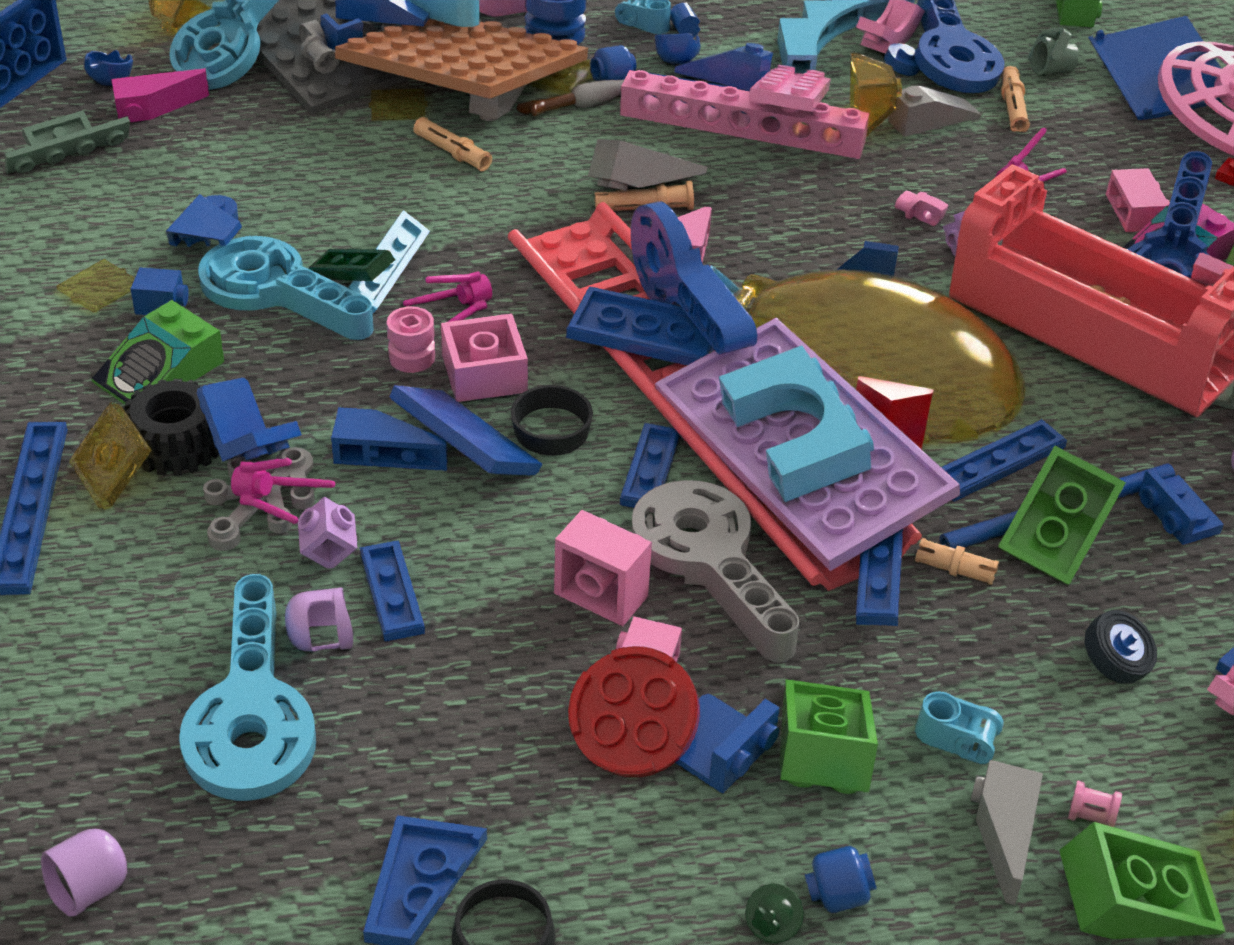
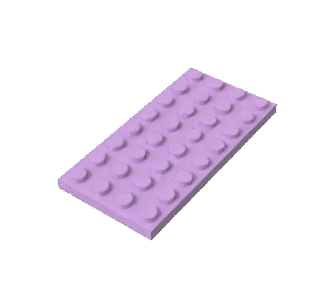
[655,318,960,571]

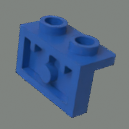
[1138,469,1224,545]

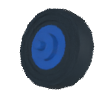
[1084,610,1157,684]

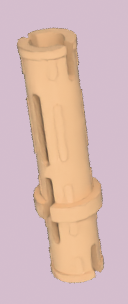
[1000,66,1030,132]
[414,117,492,171]

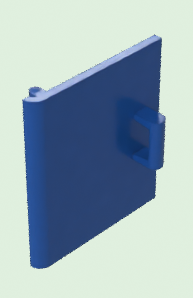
[1088,16,1222,120]

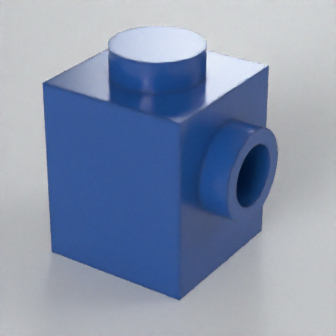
[130,267,189,315]

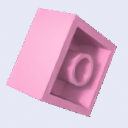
[441,314,528,402]
[554,510,652,626]

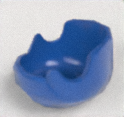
[655,34,701,65]
[83,50,133,86]

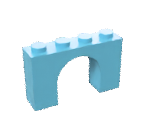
[719,345,874,502]

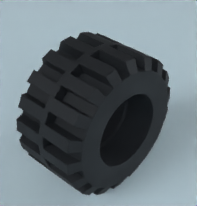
[122,379,219,476]

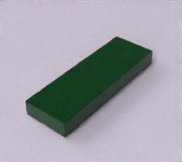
[309,249,395,281]

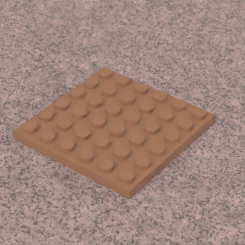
[335,18,588,99]

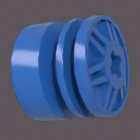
[524,0,586,45]

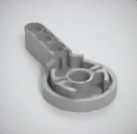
[631,480,799,662]

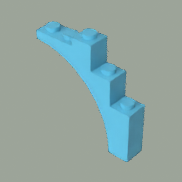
[777,0,915,74]

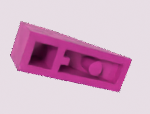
[112,68,209,122]

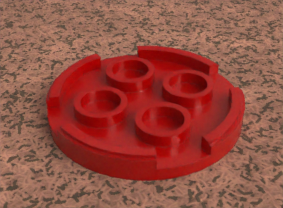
[568,646,700,777]

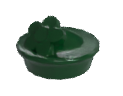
[745,883,804,944]

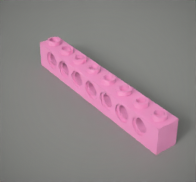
[620,70,869,159]

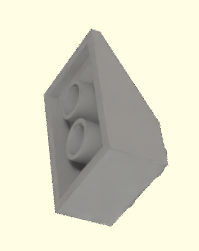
[588,139,708,192]

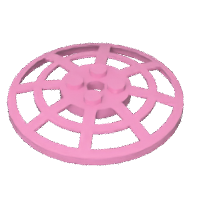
[1158,42,1234,156]

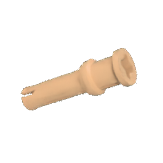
[594,180,694,211]

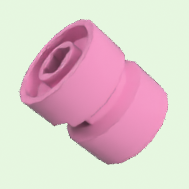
[387,306,435,373]

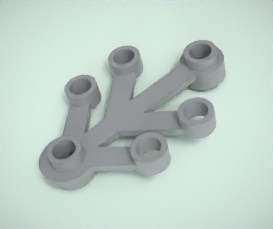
[203,447,315,551]

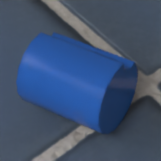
[670,3,701,37]

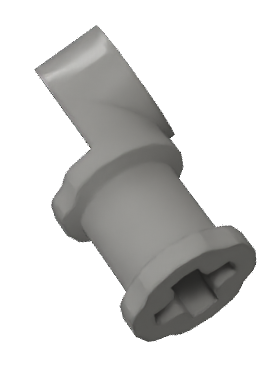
[299,20,339,74]

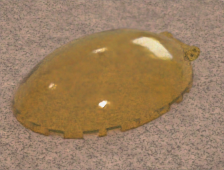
[736,270,1026,444]

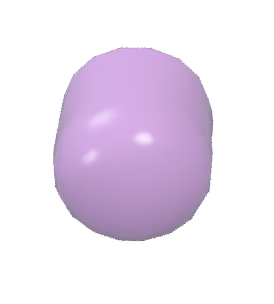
[285,587,353,651]
[41,829,127,916]

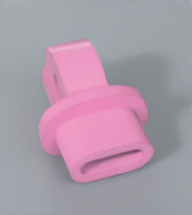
[895,190,949,226]

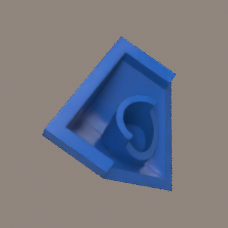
[166,194,242,247]
[828,241,899,287]

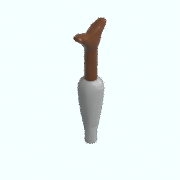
[516,79,625,117]

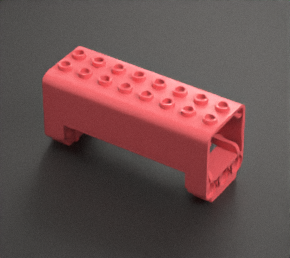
[949,164,1234,417]

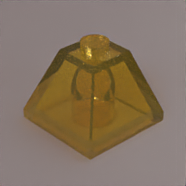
[148,0,213,35]
[849,53,902,137]

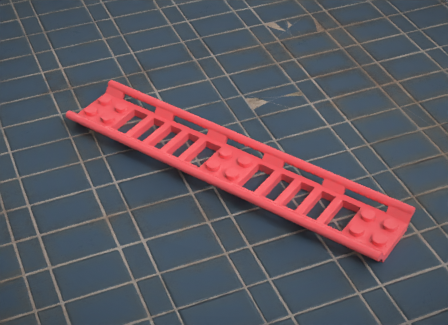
[508,202,922,591]

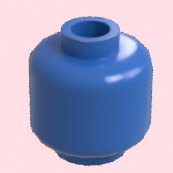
[590,45,636,81]
[805,846,877,913]

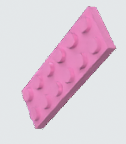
[748,65,831,112]

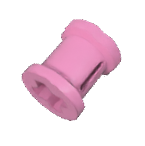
[1068,781,1122,827]

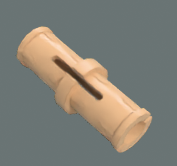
[915,538,999,585]

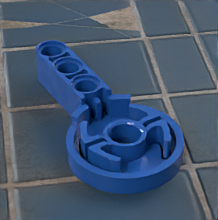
[915,0,1004,93]
[1127,151,1212,278]
[631,201,757,355]

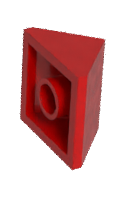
[856,376,933,450]

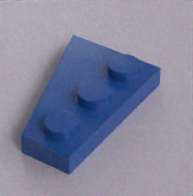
[363,815,487,945]

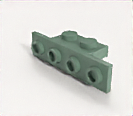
[5,110,130,174]

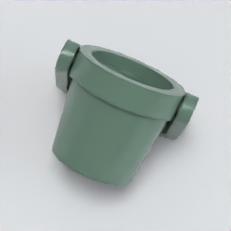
[1028,27,1079,76]

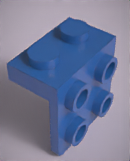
[197,378,302,462]
[675,694,780,794]

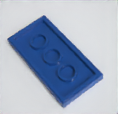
[566,286,714,366]
[389,385,542,476]

